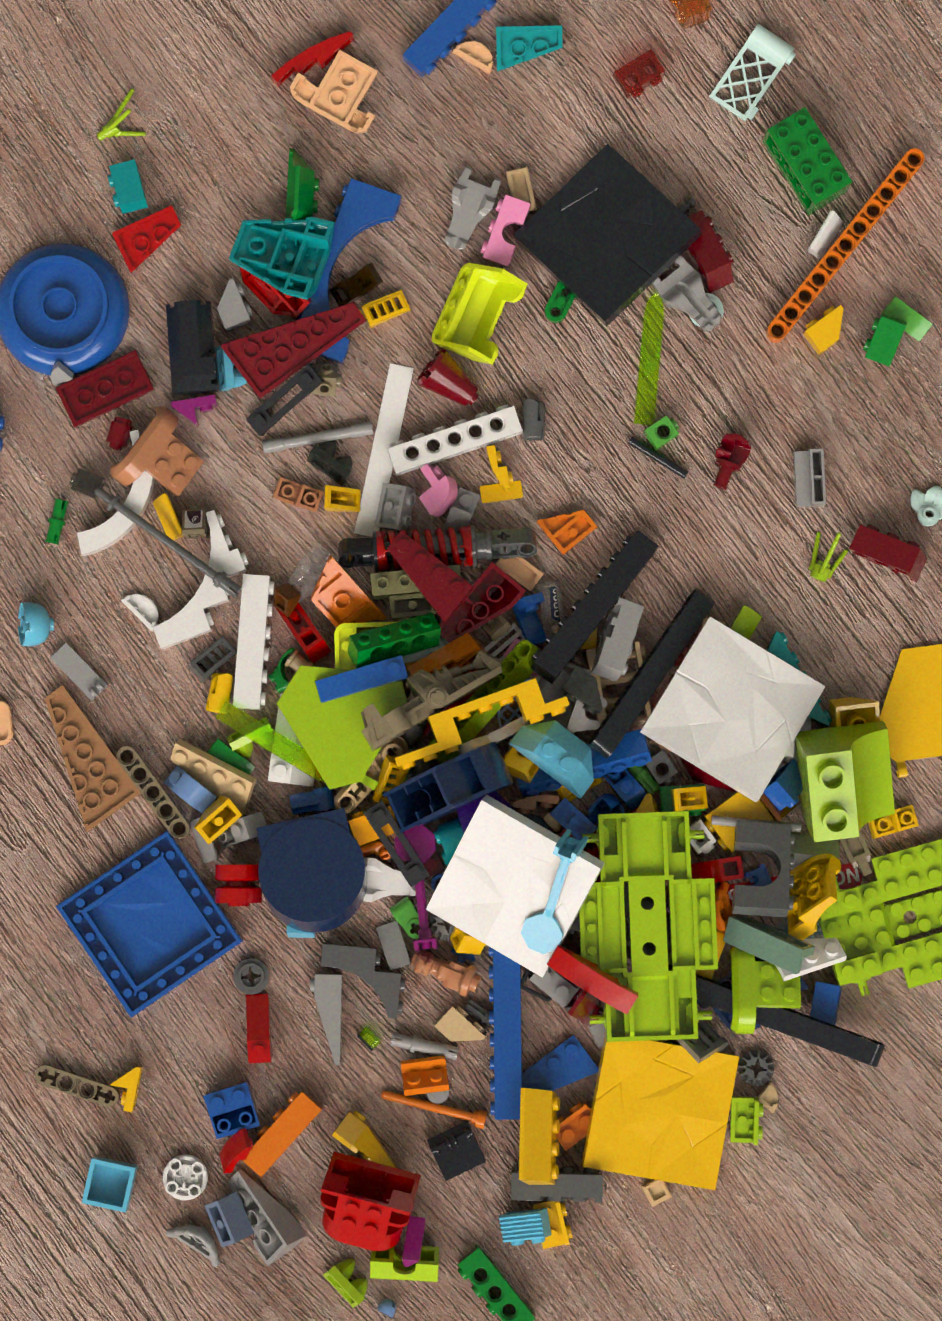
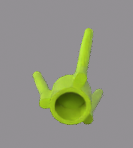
[808,532,848,583]

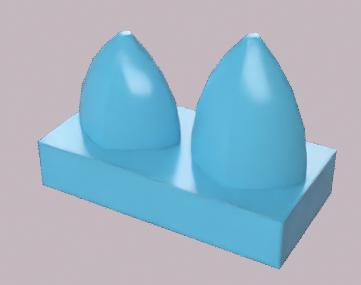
[215,345,247,391]

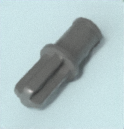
[464,999,494,1031]

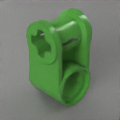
[389,896,419,939]

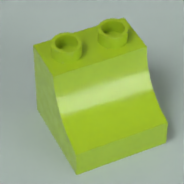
[795,721,895,842]

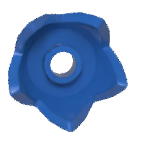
[588,794,625,824]

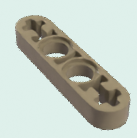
[35,1064,120,1107]

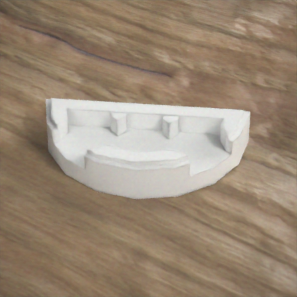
[121,594,159,632]

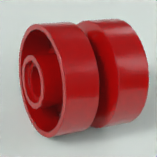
[215,865,262,906]

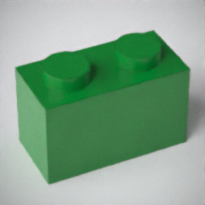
[863,313,907,367]

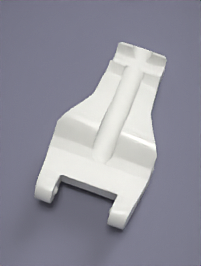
[363,858,416,902]

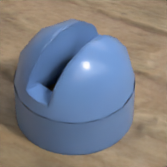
[377,1299,397,1318]

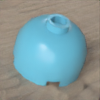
[18,602,54,647]

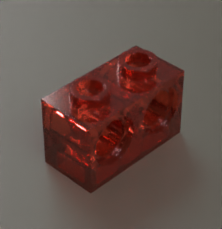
[613,49,665,99]

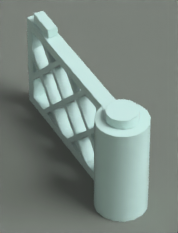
[709,24,796,122]

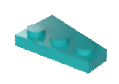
[496,25,563,72]

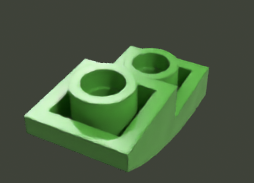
[882,296,933,342]

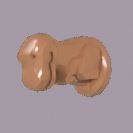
[411,950,481,997]

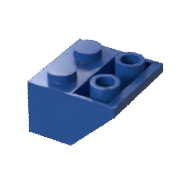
[203,1081,260,1139]

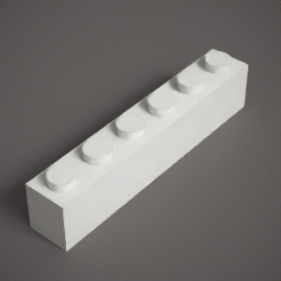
[233,574,275,710]

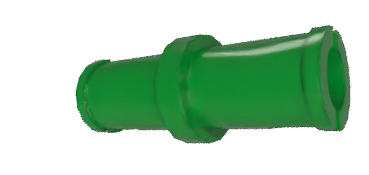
[45,498,69,545]

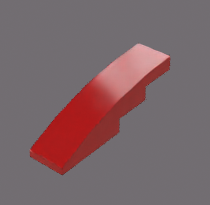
[271,31,354,87]
[547,945,638,1014]

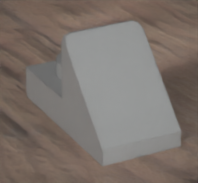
[443,487,480,533]

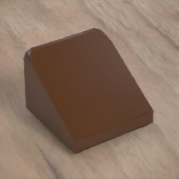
[273,583,301,617]

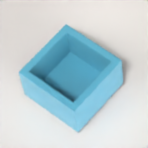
[82,1156,138,1213]

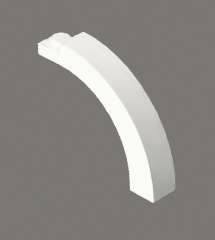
[77,430,155,556]

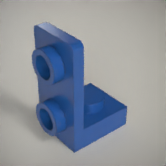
[512,592,547,645]

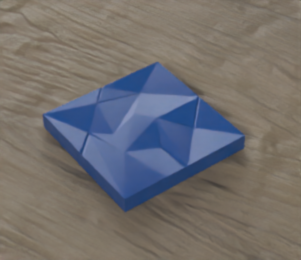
[56,830,243,1018]

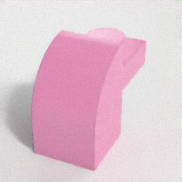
[419,464,458,517]

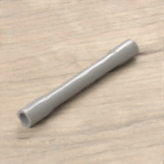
[262,421,373,454]

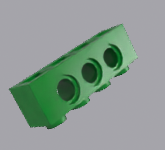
[348,612,441,669]
[457,1245,536,1321]

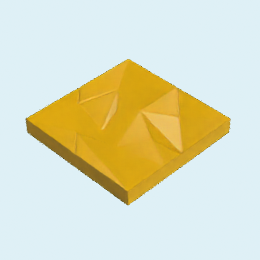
[581,1031,739,1190]

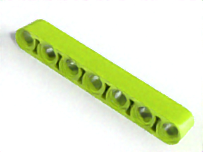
[428,640,543,764]

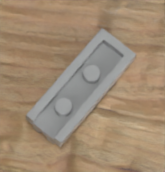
[50,643,108,701]

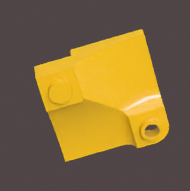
[787,854,841,940]

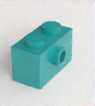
[107,159,148,214]

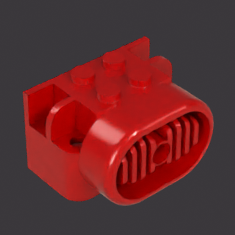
[320,1152,421,1251]

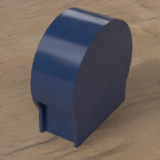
[383,742,514,833]
[256,808,367,933]

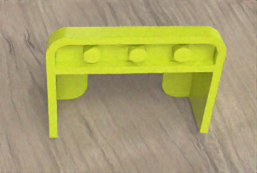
[432,263,528,365]

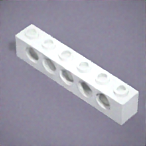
[388,405,523,476]

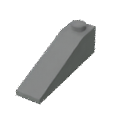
[310,974,343,1065]

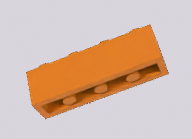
[243,1090,323,1177]

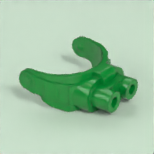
[268,647,295,693]

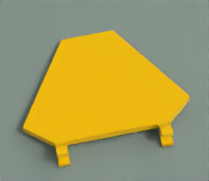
[880,644,942,778]

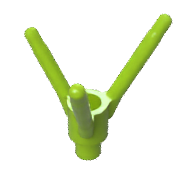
[96,88,146,141]

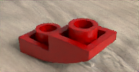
[219,1128,253,1173]

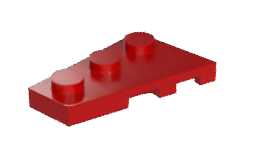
[112,205,181,273]

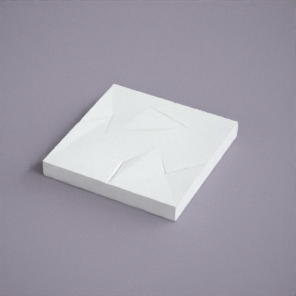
[640,617,825,802]
[426,795,605,978]

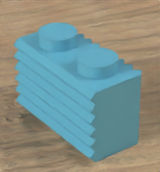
[499,1208,552,1246]

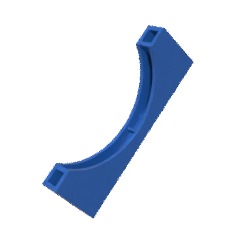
[297,178,402,365]

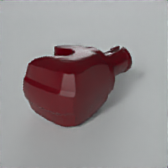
[713,433,751,490]

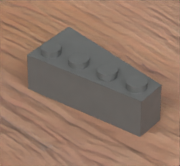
[511,1167,603,1203]

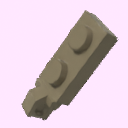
[839,831,872,877]

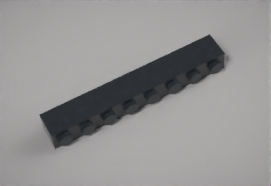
[531,530,659,684]

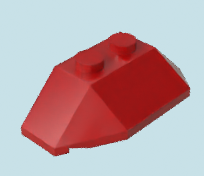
[240,267,311,318]

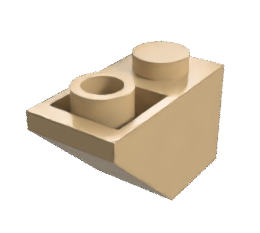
[434,1005,486,1041]

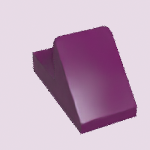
[171,394,218,427]

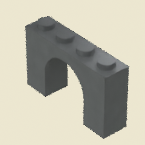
[732,821,795,917]

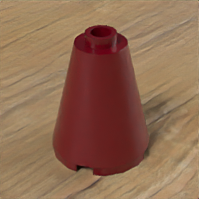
[416,347,479,406]

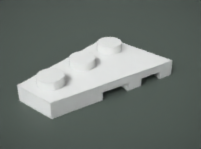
[776,938,846,981]

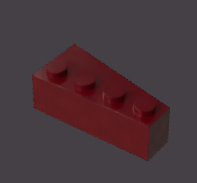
[387,530,473,623]

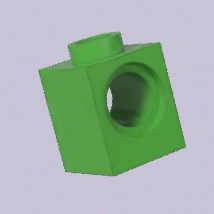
[644,415,680,451]

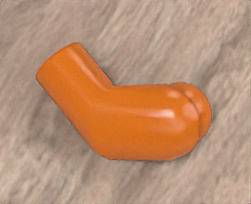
[360,840,391,860]

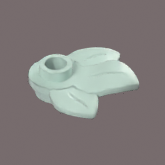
[910,486,942,526]

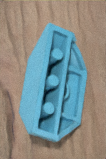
[509,720,594,799]

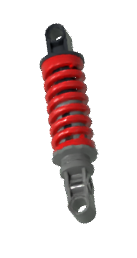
[338,524,537,573]

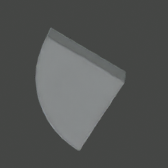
[51,361,74,387]

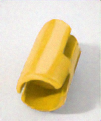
[205,673,233,714]

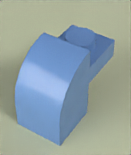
[164,765,217,814]

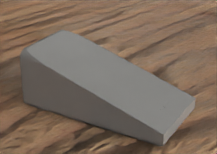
[376,921,411,970]

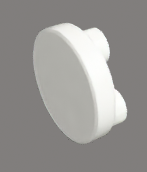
[163,1154,208,1200]

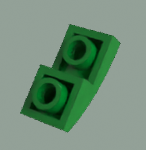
[206,738,255,775]

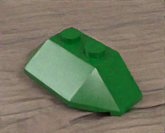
[286,148,319,220]

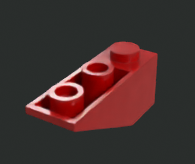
[691,856,744,883]

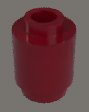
[105,417,133,451]

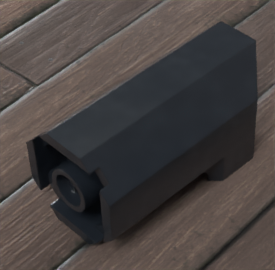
[166,300,218,395]

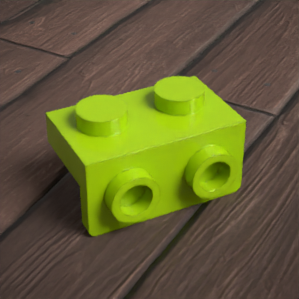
[730,1096,763,1145]

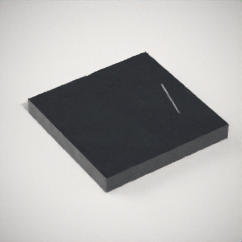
[513,144,702,327]

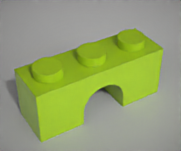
[370,1246,439,1282]

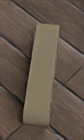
[117,746,191,839]

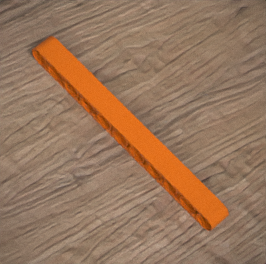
[766,148,925,343]

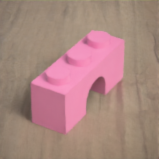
[480,195,531,268]

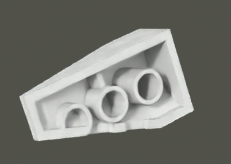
[268,693,316,787]

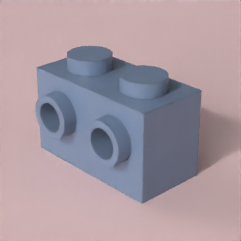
[204,1191,254,1247]

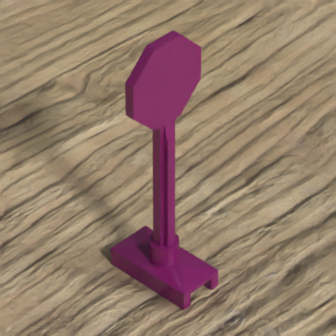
[394,825,439,952]

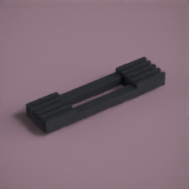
[246,363,325,436]
[362,799,430,887]

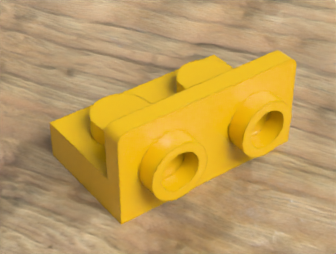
[532,1201,573,1249]

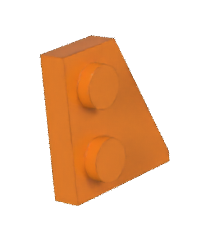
[536,510,597,555]

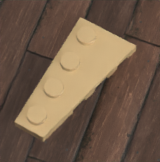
[170,739,256,816]

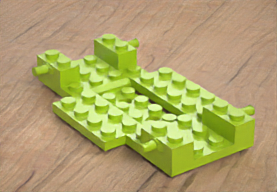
[579,811,718,1042]
[818,839,942,996]

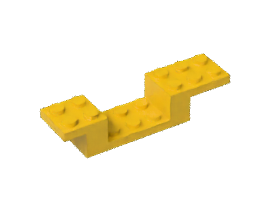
[394,678,570,771]

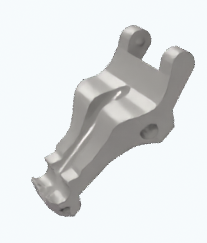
[445,166,501,250]
[652,255,722,332]

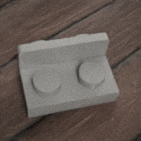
[374,483,416,533]

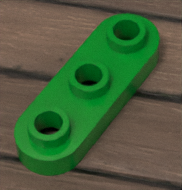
[545,281,575,323]

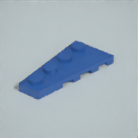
[522,1034,599,1091]

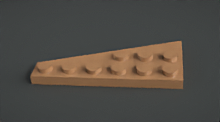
[45,685,141,833]

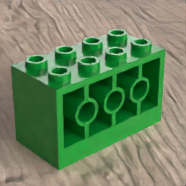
[762,107,853,215]

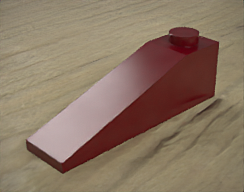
[439,562,526,643]
[564,988,601,1025]

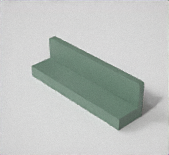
[724,914,815,974]

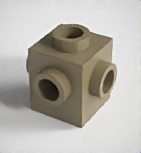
[310,363,342,396]

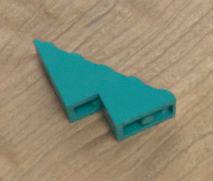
[766,631,832,727]

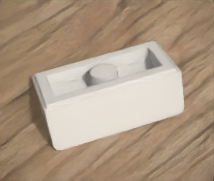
[808,210,843,259]

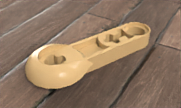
[334,736,408,813]

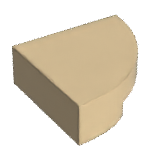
[757,1082,778,1114]

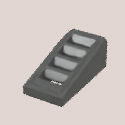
[188,636,237,683]

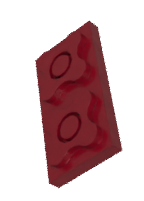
[55,350,155,428]

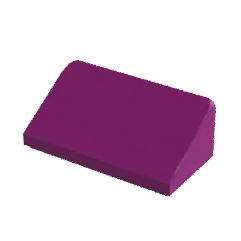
[402,1216,426,1267]

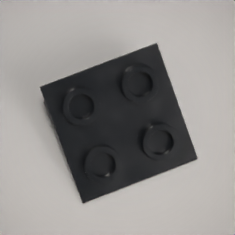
[427,1121,486,1181]

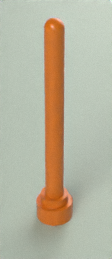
[381,1090,487,1129]

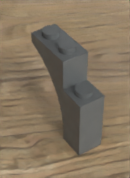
[321,943,405,1019]

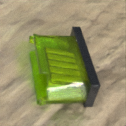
[357,1026,381,1051]

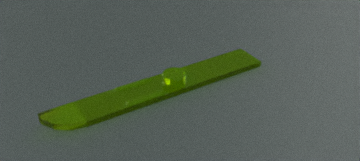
[634,294,664,425]
[215,701,325,782]

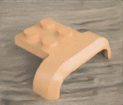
[290,50,378,134]

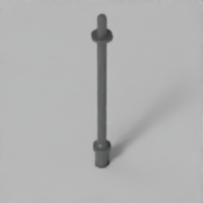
[94,487,243,598]

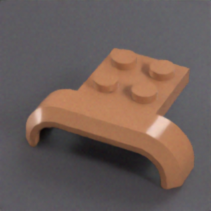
[110,406,204,496]

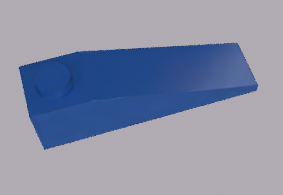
[315,655,408,703]

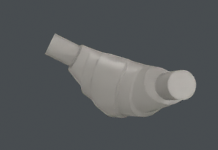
[166,1224,221,1267]

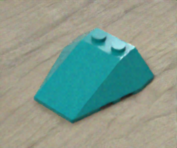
[229,217,335,300]

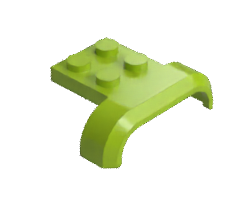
[728,946,801,1034]

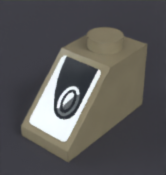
[182,506,208,539]

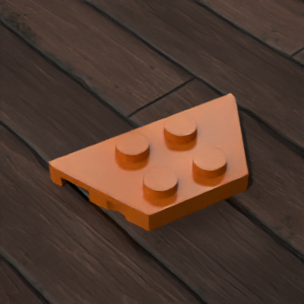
[310,555,387,628]

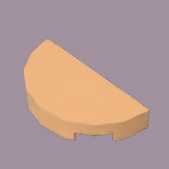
[452,40,493,74]

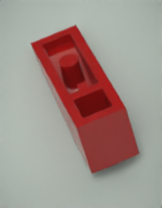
[275,602,332,664]
[246,993,272,1064]

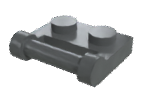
[677,1010,729,1063]

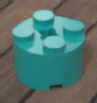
[434,818,464,865]

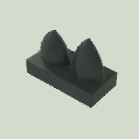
[307,440,352,486]

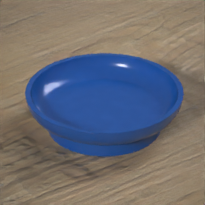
[0,243,130,376]

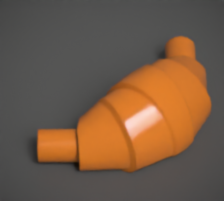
[715,882,734,934]

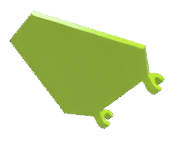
[277,665,407,790]

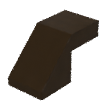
[330,263,383,306]

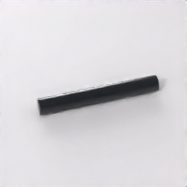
[628,436,689,479]

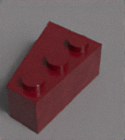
[687,210,734,293]
[849,524,927,583]

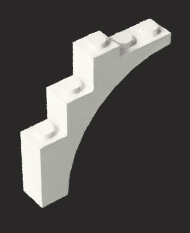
[153,510,249,650]

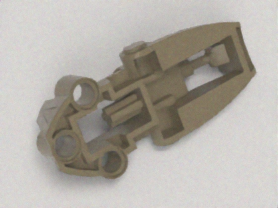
[361,649,502,752]

